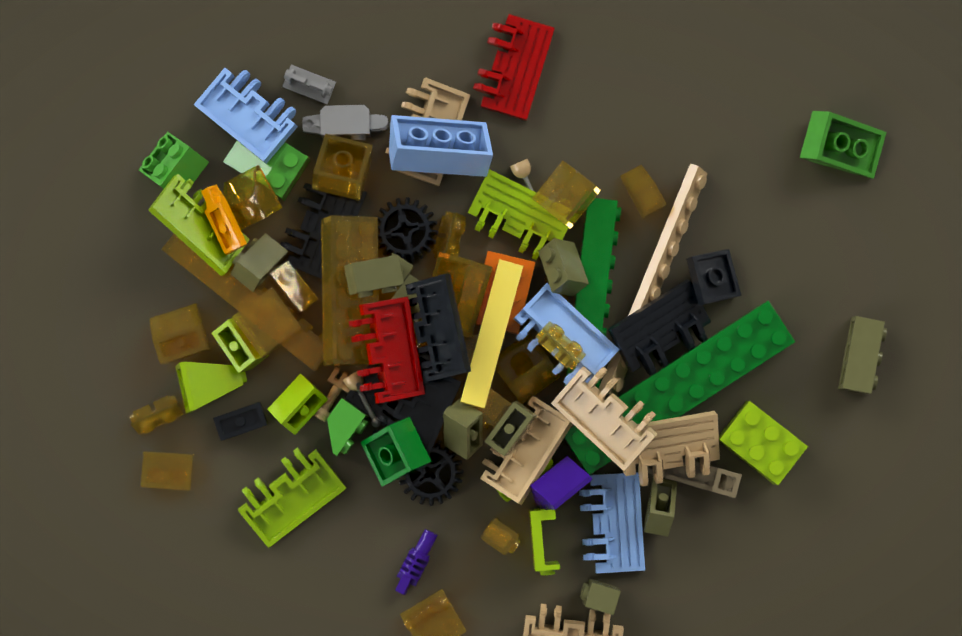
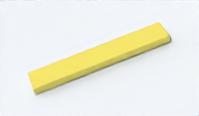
[460,259,523,409]

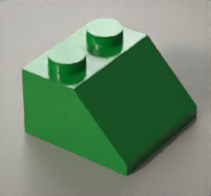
[360,417,432,487]

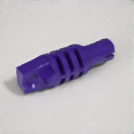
[395,529,438,595]

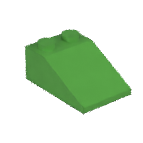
[800,111,887,179]
[223,141,310,201]

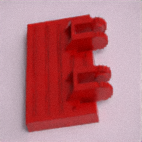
[473,14,555,121]
[348,296,425,403]

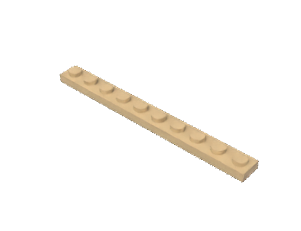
[598,164,708,396]

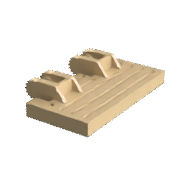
[385,78,470,186]
[551,366,658,471]
[480,396,573,505]
[623,411,720,487]
[523,604,624,636]

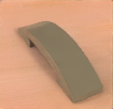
[647,458,742,498]

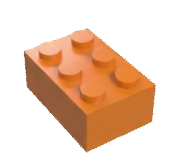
[471,251,535,335]

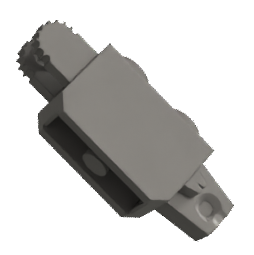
[302,105,390,142]

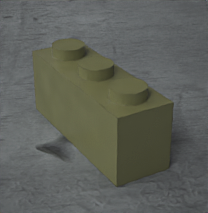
[838,316,887,394]

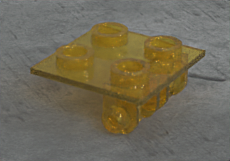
[400,589,467,636]

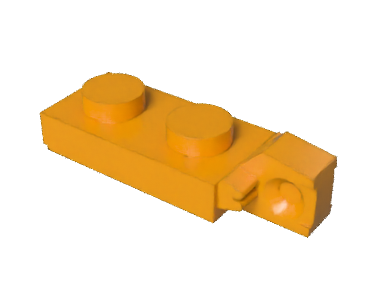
[201,184,247,255]

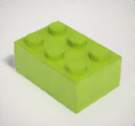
[719,401,808,485]

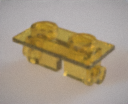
[433,211,466,264]
[270,261,318,312]
[535,321,586,370]
[129,395,183,434]

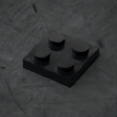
[686,249,742,306]

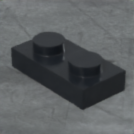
[213,402,268,441]

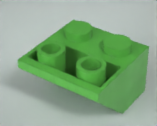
[139,131,209,189]
[327,398,369,456]

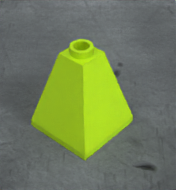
[175,362,247,414]

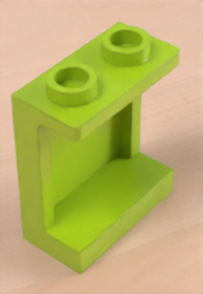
[529,508,560,575]

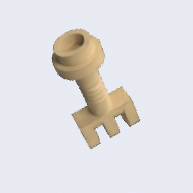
[313,367,350,422]

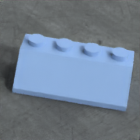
[389,115,493,177]

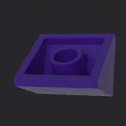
[530,456,593,510]

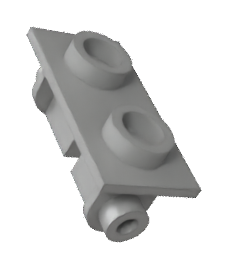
[282,65,336,104]

